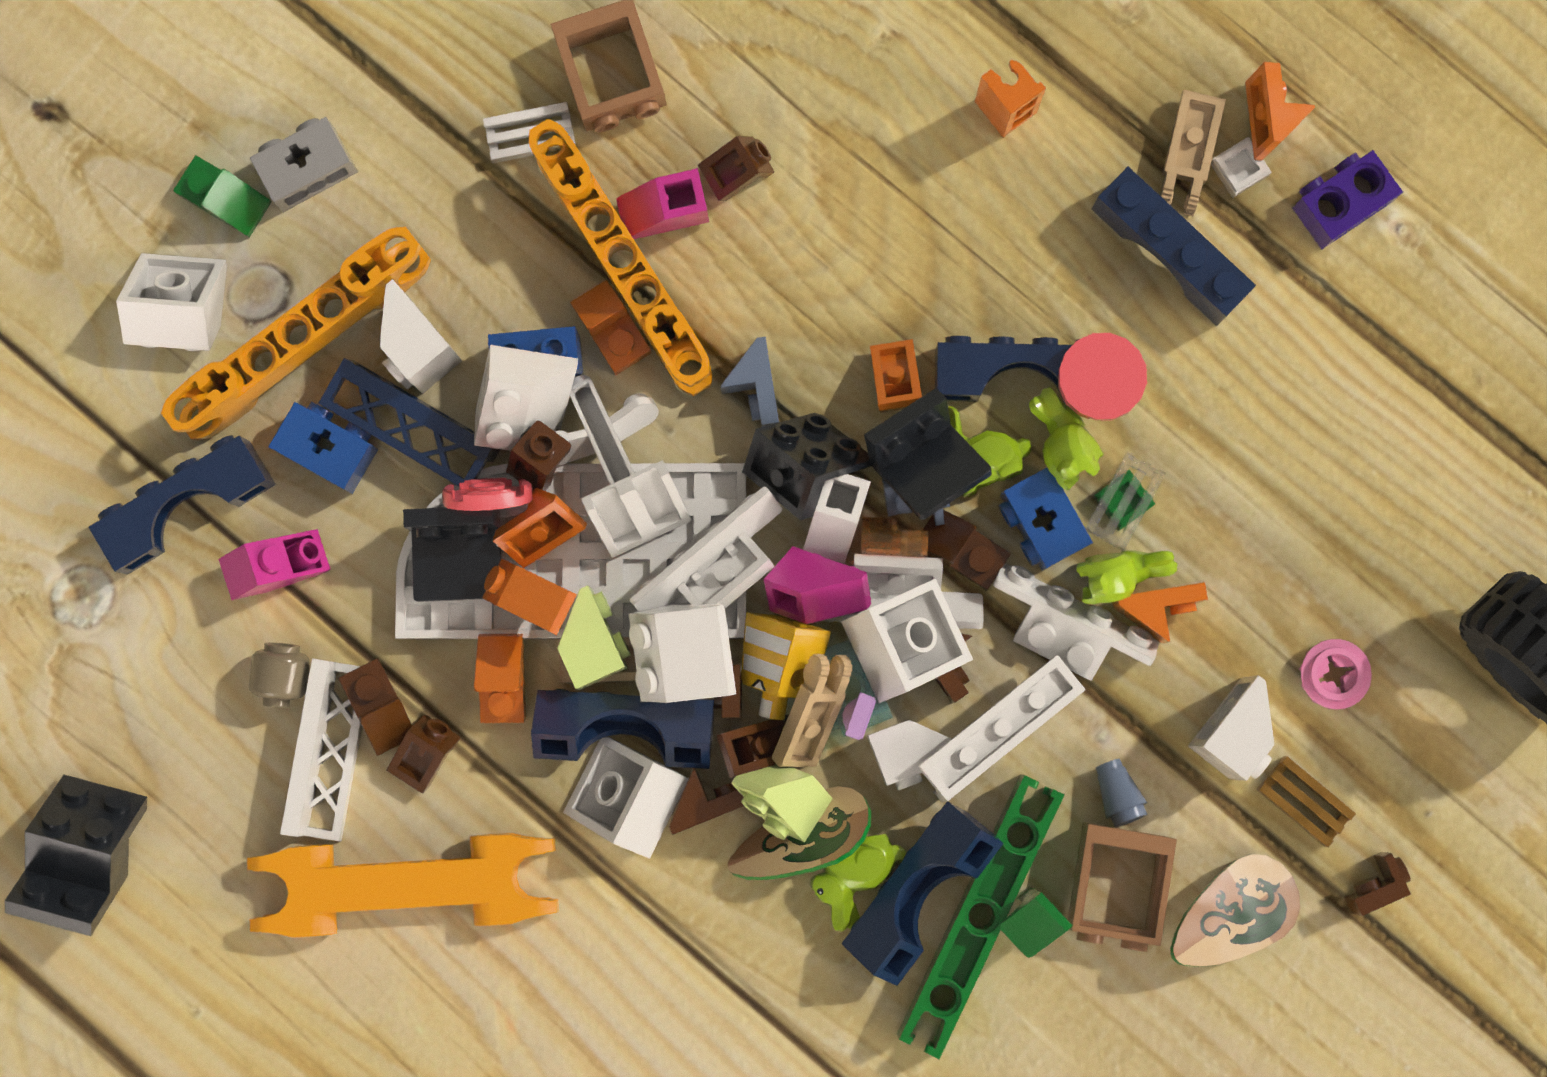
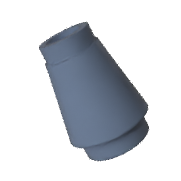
[1095,758,1148,828]

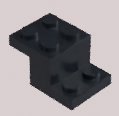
[5,774,147,936]

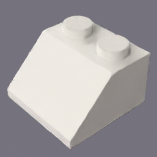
[116,253,227,351]
[380,279,462,393]
[474,345,578,451]
[841,578,973,703]
[629,605,736,703]
[1188,675,1274,781]
[563,736,689,859]

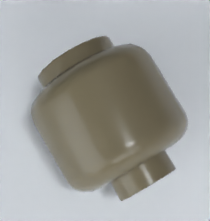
[249,642,310,708]

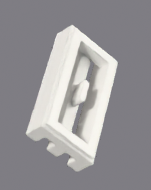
[483,102,576,163]

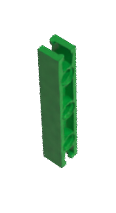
[897,774,1065,1060]

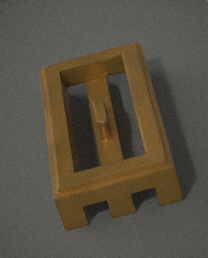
[1257,756,1356,848]

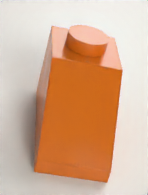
[482,559,577,635]

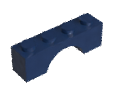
[1091,166,1256,326]
[935,336,1079,404]
[88,435,276,575]
[531,689,714,769]
[841,801,1003,986]

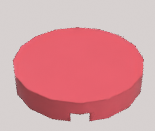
[1058,333,1147,421]
[442,477,533,511]

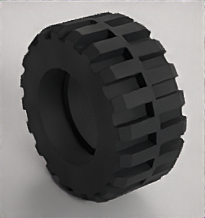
[1459,571,1547,724]

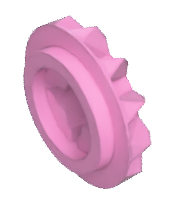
[1299,639,1372,709]

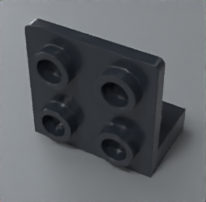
[864,388,992,520]
[742,413,871,520]
[403,507,501,602]

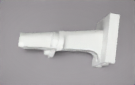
[555,375,692,558]

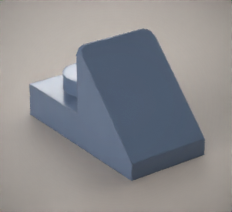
[720,337,779,427]

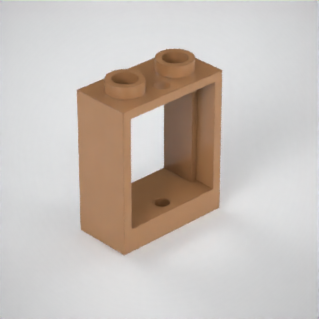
[550,0,667,132]
[1068,822,1177,952]

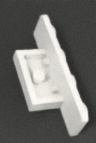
[630,487,783,611]
[822,554,984,629]
[993,563,1159,681]

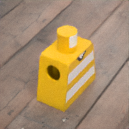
[741,612,831,720]

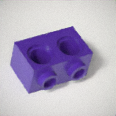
[1292,150,1403,250]

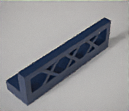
[318,358,500,486]

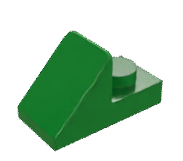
[173,155,272,238]
[999,887,1073,958]

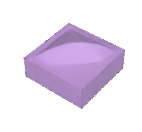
[842,692,876,740]

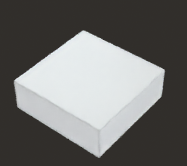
[1211,137,1272,198]

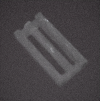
[1085,452,1166,551]

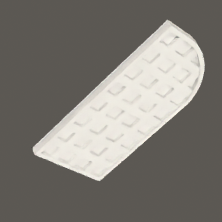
[395,463,746,639]

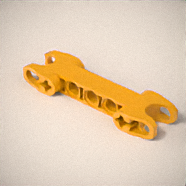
[529,119,712,397]
[161,227,431,441]
[247,833,559,938]

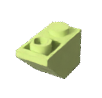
[557,586,631,690]
[731,765,833,842]

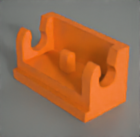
[975,60,1046,138]

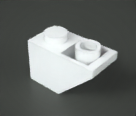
[803,474,871,564]
[867,720,951,790]

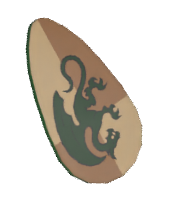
[728,786,871,880]
[1170,854,1300,967]

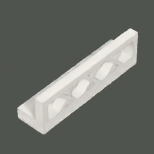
[917,655,1085,802]
[280,658,362,841]

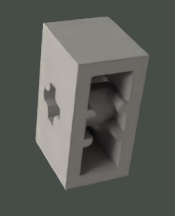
[250,117,358,212]

